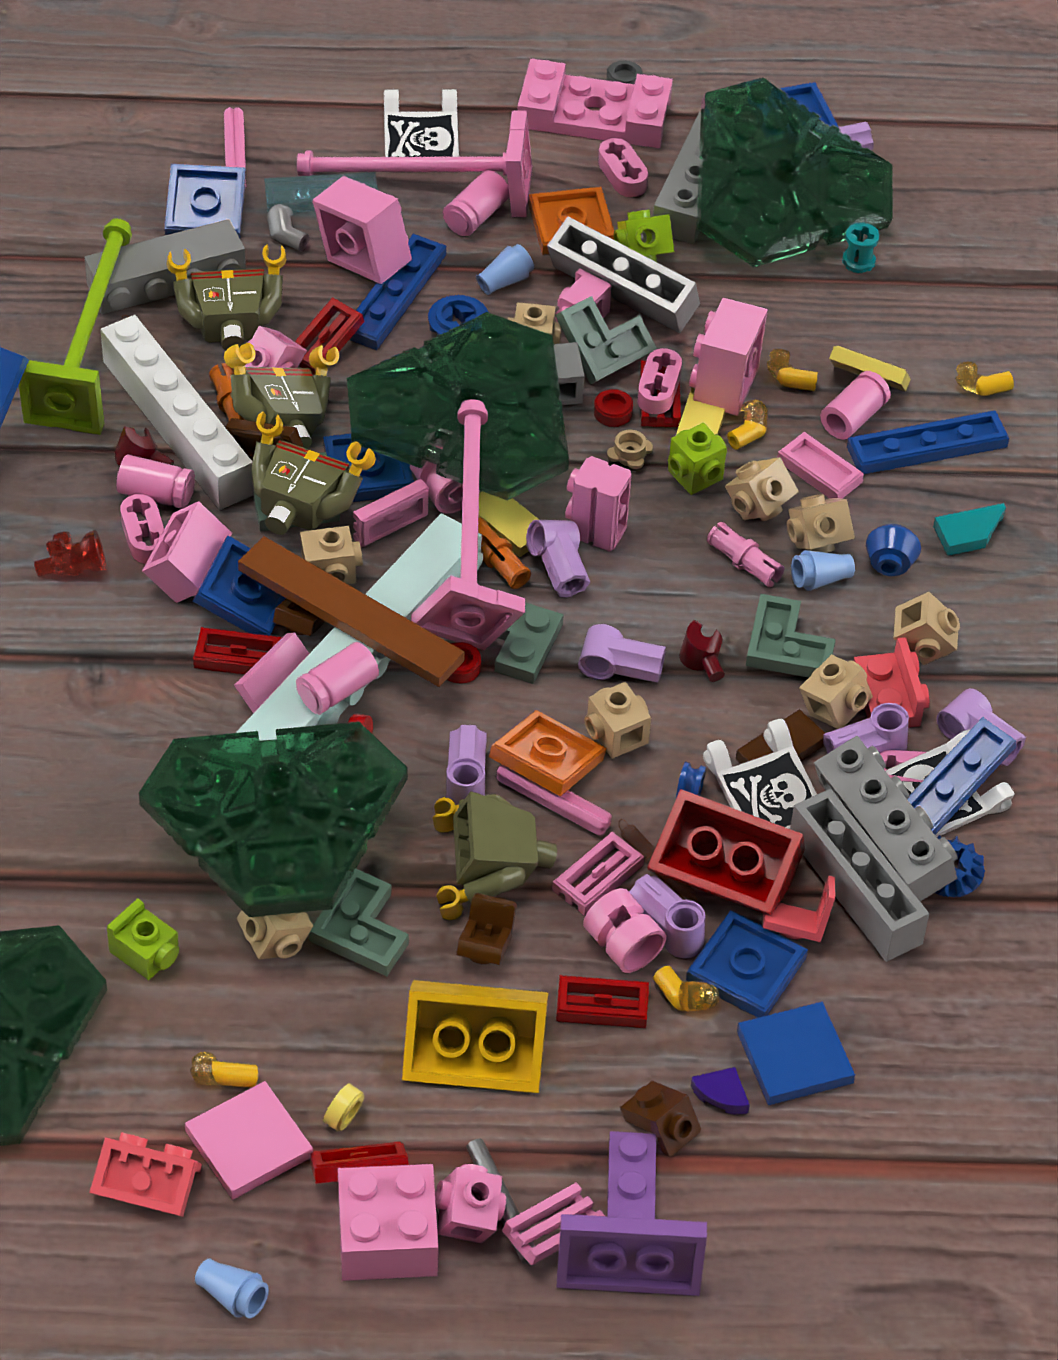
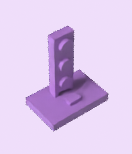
[556,1131,707,1296]

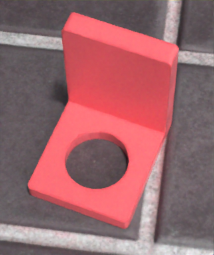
[763,875,835,943]

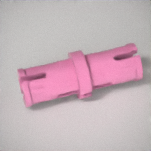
[707,522,785,588]

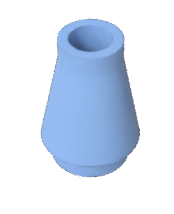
[476,244,534,295]
[791,550,855,591]
[195,1258,269,1318]

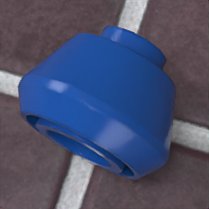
[866,524,921,577]

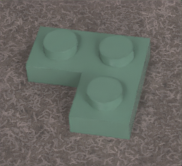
[555,296,657,384]
[746,594,836,678]
[494,602,564,684]
[309,867,409,977]

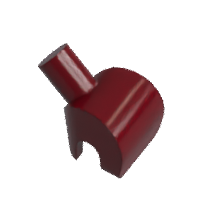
[115,426,174,466]
[679,620,725,682]

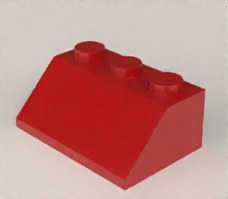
[647,789,805,916]

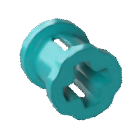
[842,223,880,273]

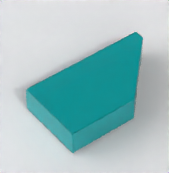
[933,503,1006,556]

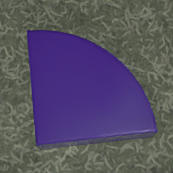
[691,1067,750,1115]

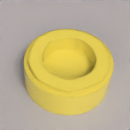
[323,1083,364,1131]

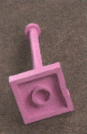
[297,111,533,217]
[411,399,525,650]

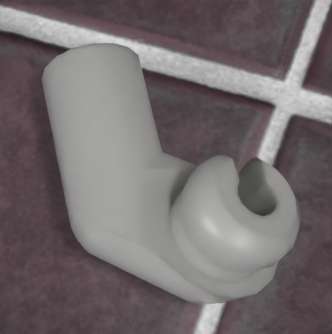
[267,204,309,251]

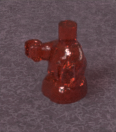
[34,530,106,577]

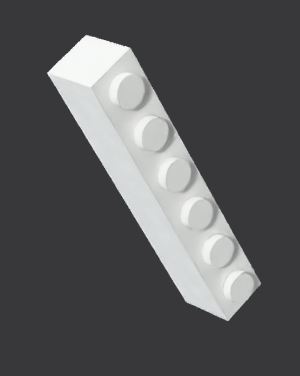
[101,315,254,510]

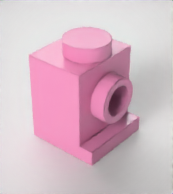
[555,268,612,322]

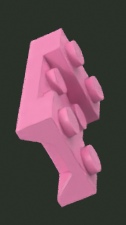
[517,58,673,149]

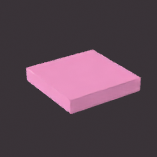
[185,1081,313,1200]

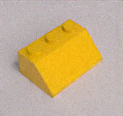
[402,980,548,1093]

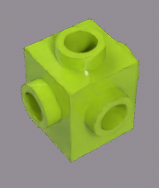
[614,209,675,262]
[668,423,727,495]

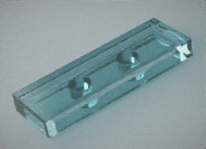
[264,172,378,214]

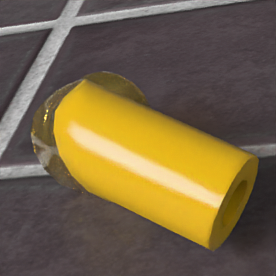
[767,349,818,391]
[955,361,1014,396]
[727,399,768,450]
[653,966,719,1011]
[190,1052,258,1088]

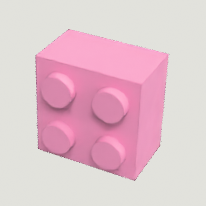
[312,176,412,284]
[689,298,768,416]
[338,1164,438,1281]

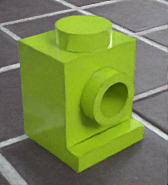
[107,898,179,981]

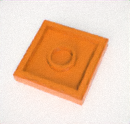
[528,187,614,255]
[489,710,607,797]

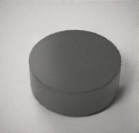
[606,60,643,85]

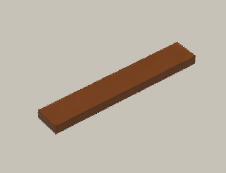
[238,536,464,687]

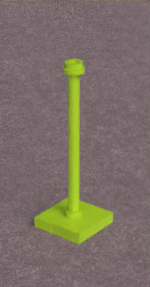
[18,218,132,435]

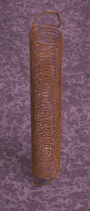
[619,819,698,903]

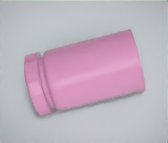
[443,170,509,237]
[820,371,891,440]
[116,454,195,509]
[296,642,379,715]

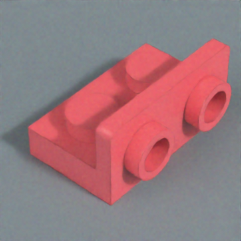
[853,637,930,728]
[89,1133,202,1217]

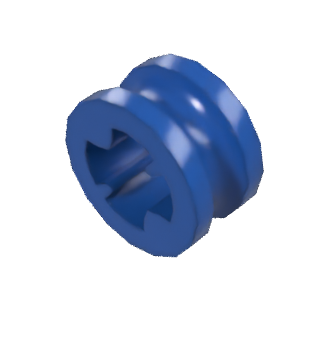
[676,762,706,798]

